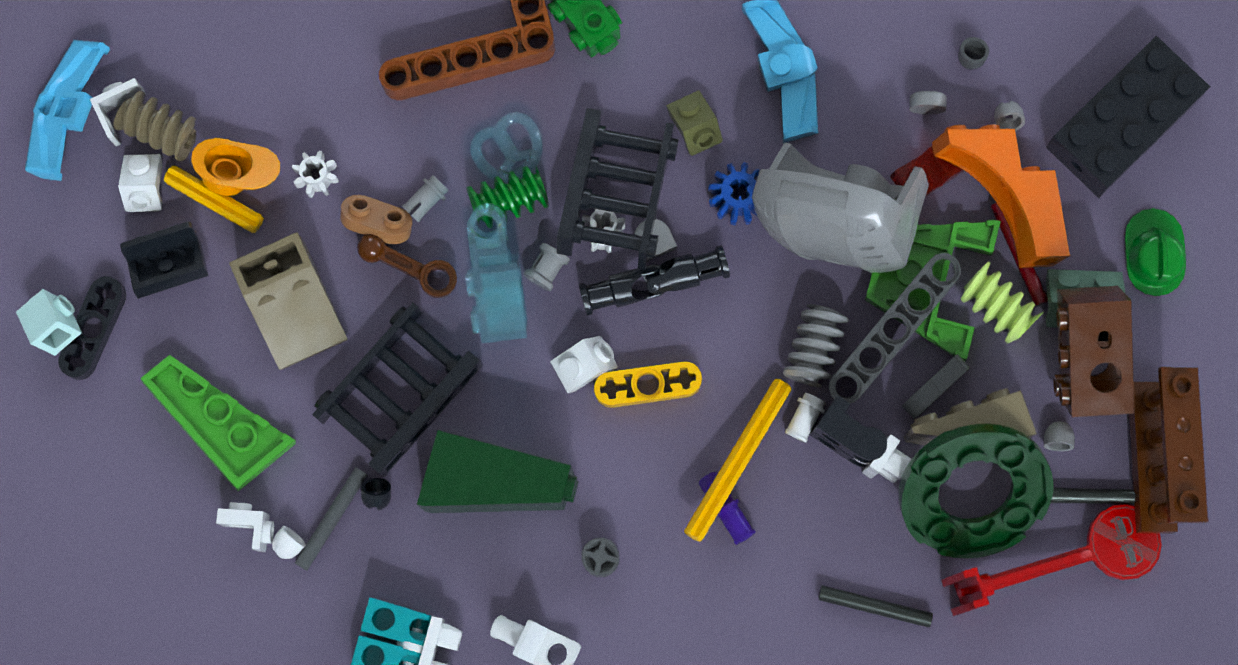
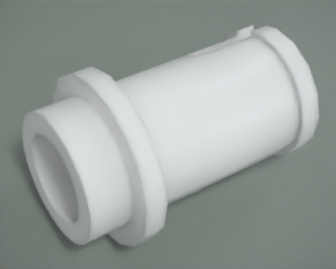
[785,392,825,443]

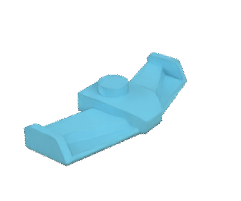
[742,0,818,143]
[25,40,110,181]

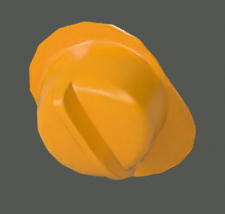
[191,138,280,196]

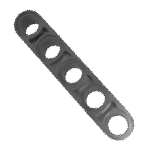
[829,253,961,403]

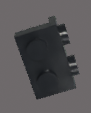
[120,222,209,299]

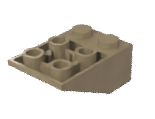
[229,232,348,371]
[904,388,1037,445]

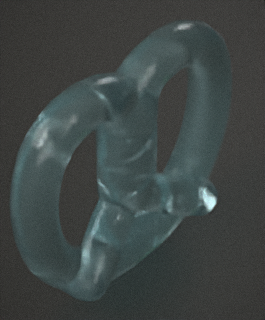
[470,112,543,182]

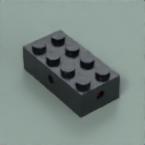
[1046,36,1211,198]

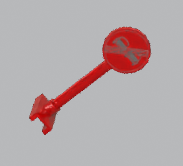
[941,504,1162,616]

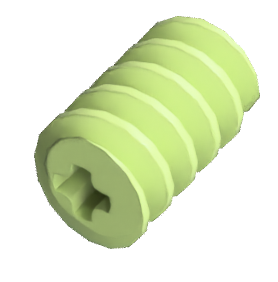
[961,261,1044,343]

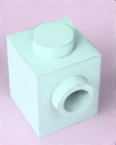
[16,289,82,356]

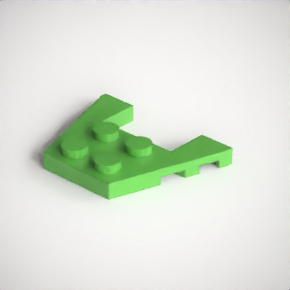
[865,220,1001,361]

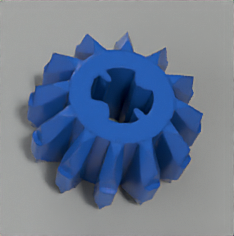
[708,162,760,225]

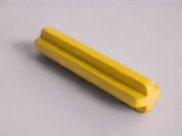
[163,165,264,233]

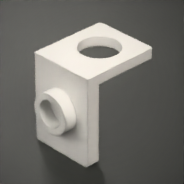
[90,78,146,146]

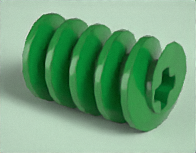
[466,166,549,228]

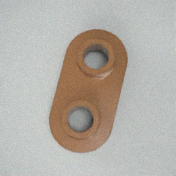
[340,195,412,244]

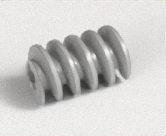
[783,304,849,387]

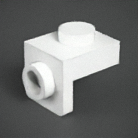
[118,154,163,212]
[550,336,618,393]
[216,502,274,552]

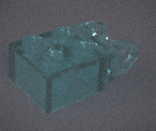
[466,203,528,343]

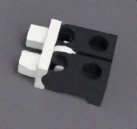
[810,396,911,483]

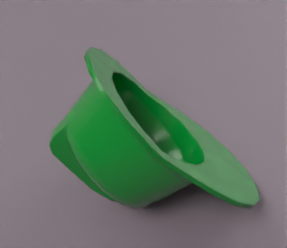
[1125,208,1186,296]

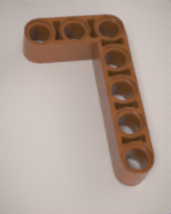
[379,0,555,100]

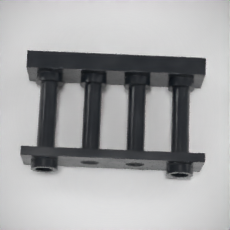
[557,108,679,270]
[312,302,482,477]

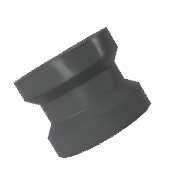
[582,538,620,577]

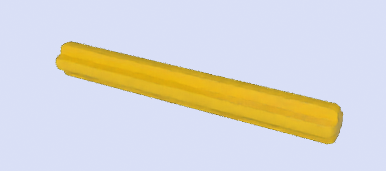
[684,378,791,542]

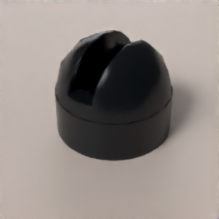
[361,478,391,510]

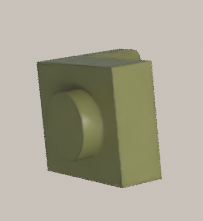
[666,90,723,156]

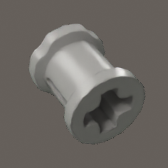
[523,243,570,291]

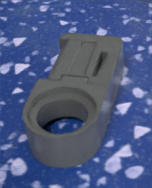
[902,354,970,420]

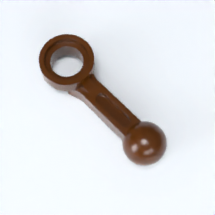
[357,234,457,298]

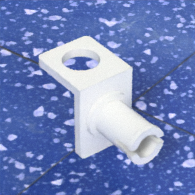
[490,615,581,665]

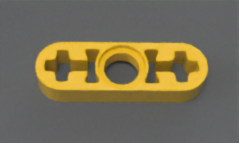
[594,362,702,408]

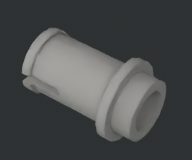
[402,175,449,223]

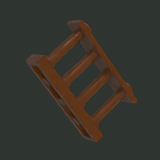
[1129,367,1208,533]

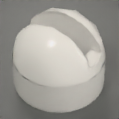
[272,526,306,559]

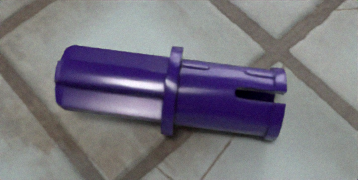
[699,472,756,545]

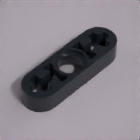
[58,276,126,380]

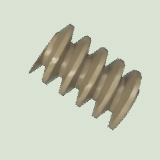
[113,90,196,162]

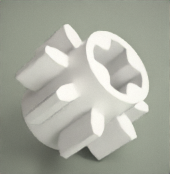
[292,150,339,198]
[582,209,626,253]

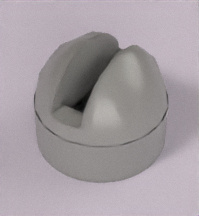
[994,101,1025,131]
[1044,421,1075,451]

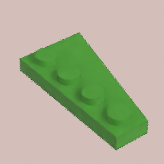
[140,355,296,492]

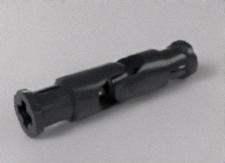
[578,245,730,316]

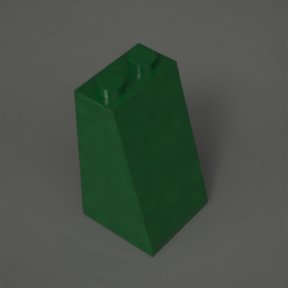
[417,430,579,513]

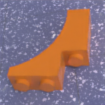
[932,124,1070,268]

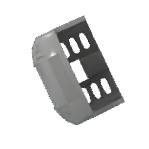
[752,143,929,273]

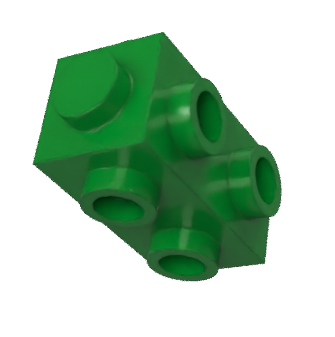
[547,0,622,58]

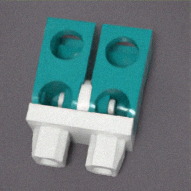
[351,597,463,665]

